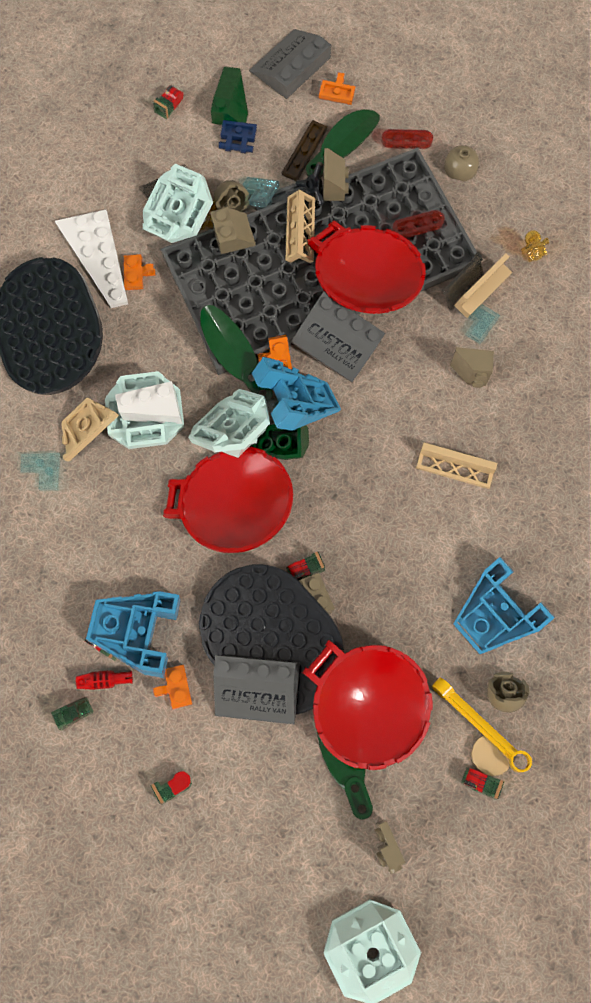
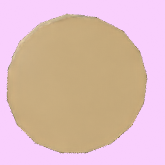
[471,735,510,776]

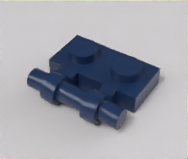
[219,120,257,154]

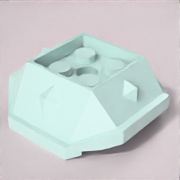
[143,164,213,243]
[105,371,185,449]
[188,389,270,458]
[324,899,421,1003]

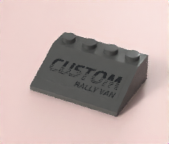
[249,29,332,99]
[291,291,385,382]
[213,655,300,725]

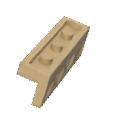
[286,190,315,263]
[454,253,512,318]
[416,443,498,489]

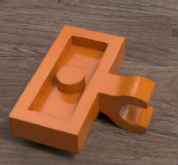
[319,72,355,105]
[124,254,156,290]
[258,335,292,369]
[153,665,192,709]

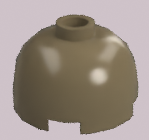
[444,145,479,181]
[214,180,249,212]
[487,672,529,713]

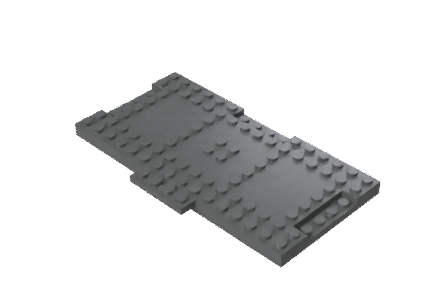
[161,148,482,375]

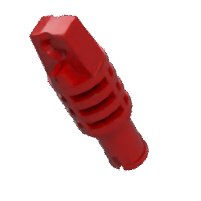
[76,670,133,690]

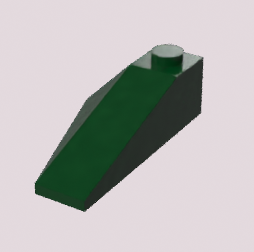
[211,66,248,125]
[249,424,309,460]

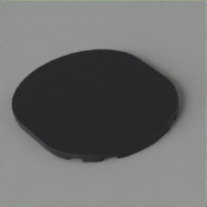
[0,257,103,395]
[199,564,344,715]

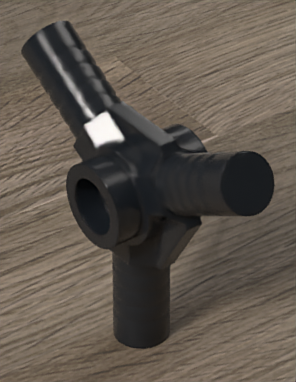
[296,162,325,206]

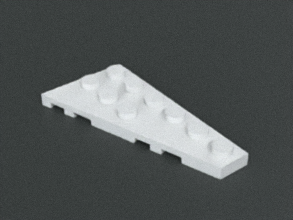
[55,210,128,308]

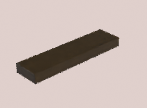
[281,120,327,181]

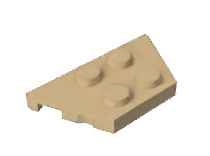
[62,398,119,462]

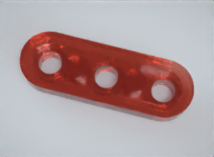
[381,129,433,149]
[392,210,445,238]

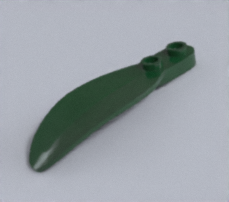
[306,109,380,178]
[200,305,273,401]
[317,732,373,820]

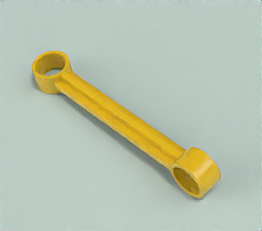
[431,677,532,773]

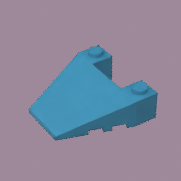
[252,357,341,430]
[453,557,555,654]
[86,591,181,678]

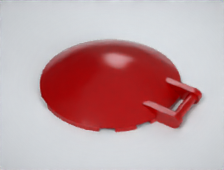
[307,221,426,314]
[163,447,294,553]
[302,640,433,770]

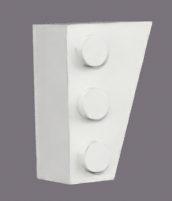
[115,381,183,424]

